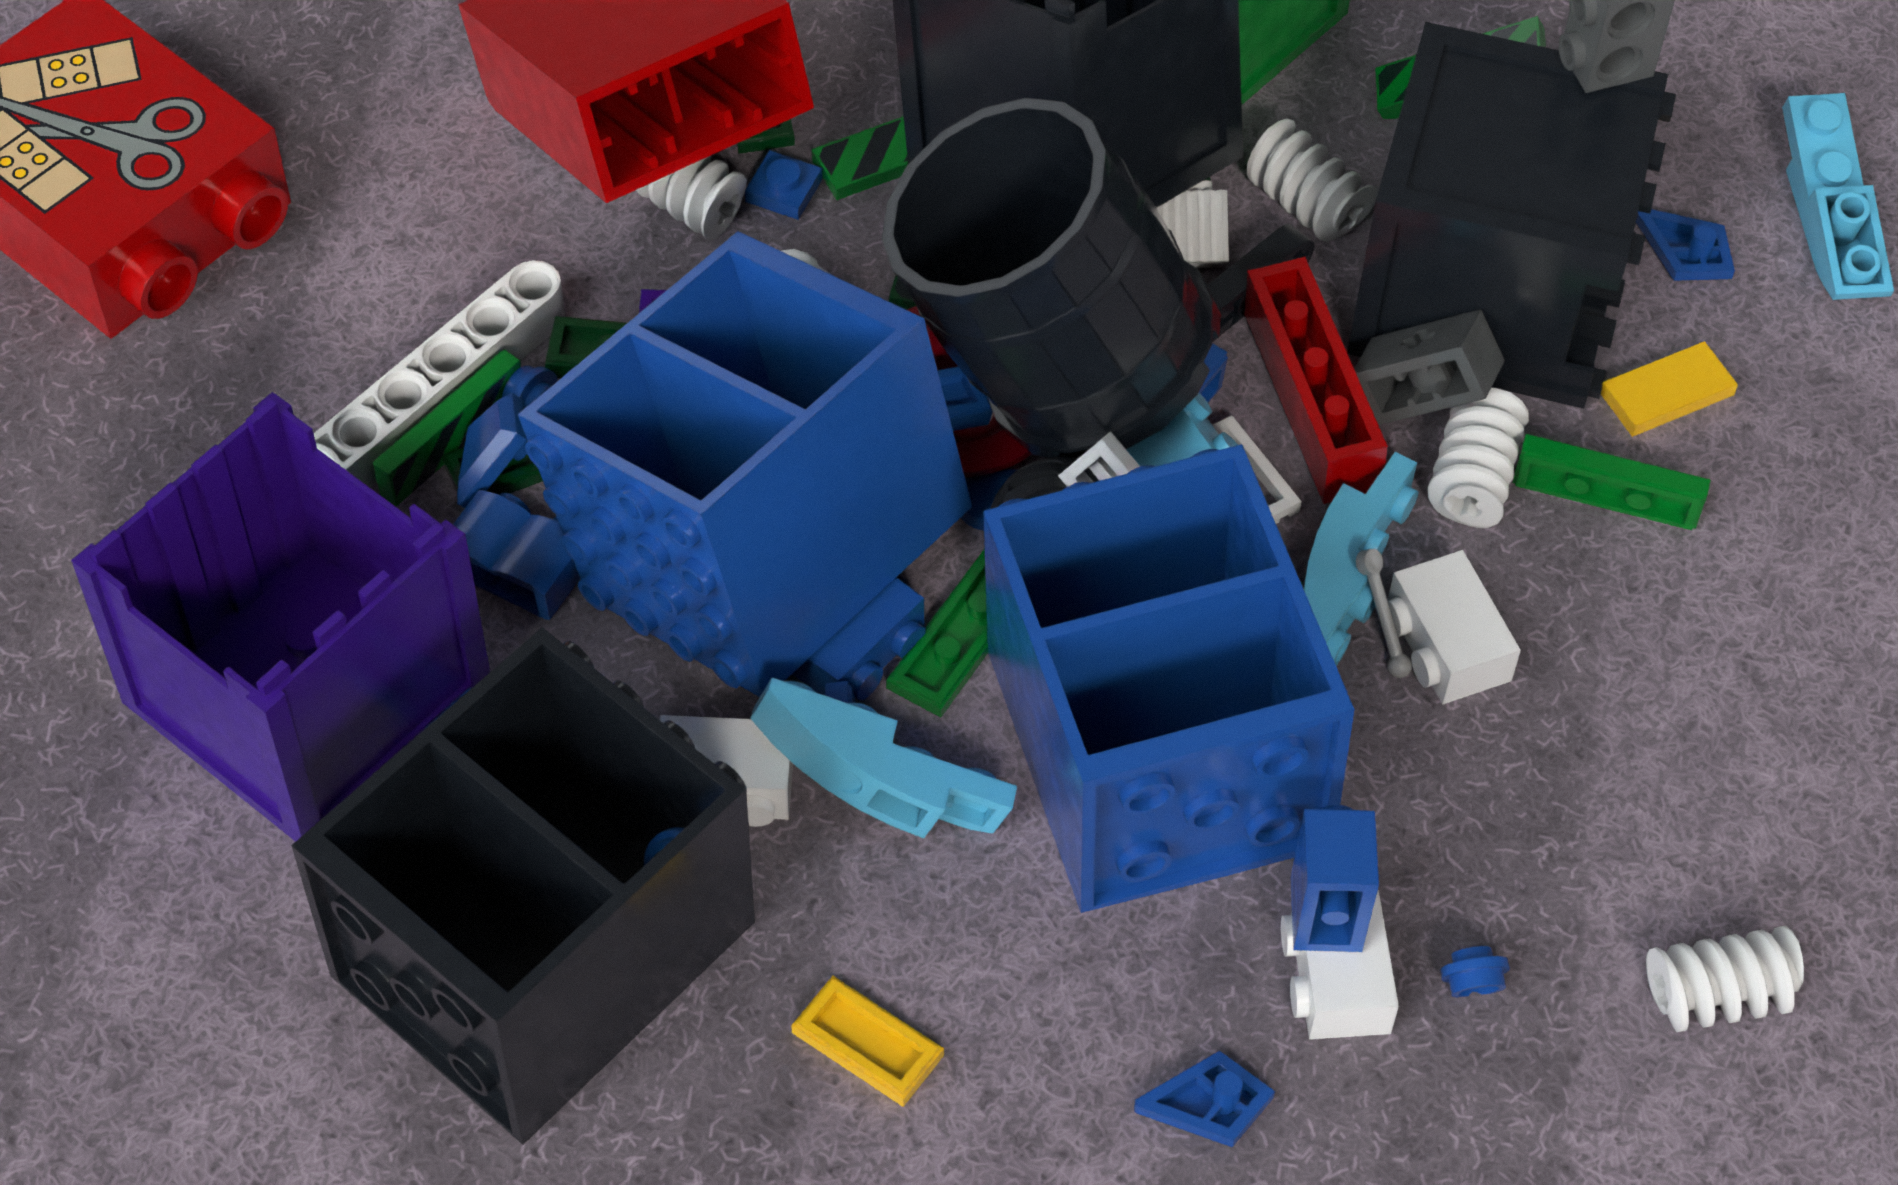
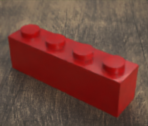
[1245,257,1388,504]

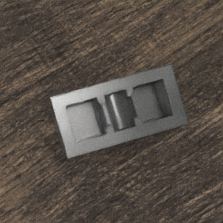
[1354,309,1505,425]

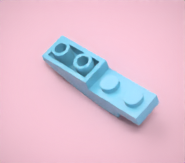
[1782,93,1894,300]
[1303,452,1419,666]
[750,678,1017,838]

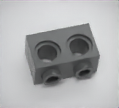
[1559,0,1675,93]

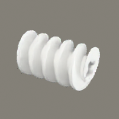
[1247,118,1378,242]
[635,156,747,241]
[1428,388,1529,528]
[1646,926,1804,1032]

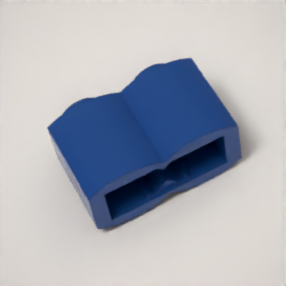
[453,490,580,620]

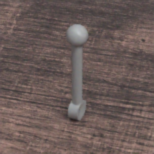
[1356,549,1412,678]

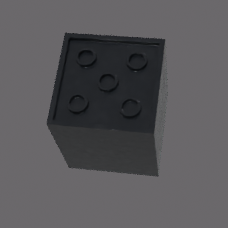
[291,627,755,1145]

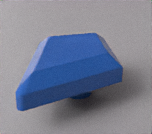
[1636,209,1735,281]
[457,393,528,508]
[1134,1051,1275,1147]

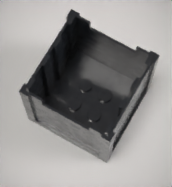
[892,0,1243,208]
[1347,22,1676,409]

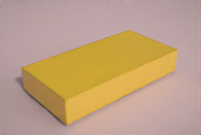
[1601,341,1738,437]
[791,975,944,1107]

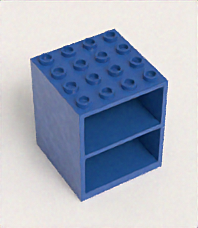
[518,231,972,697]
[983,444,1355,913]

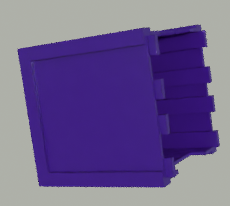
[71,392,490,842]

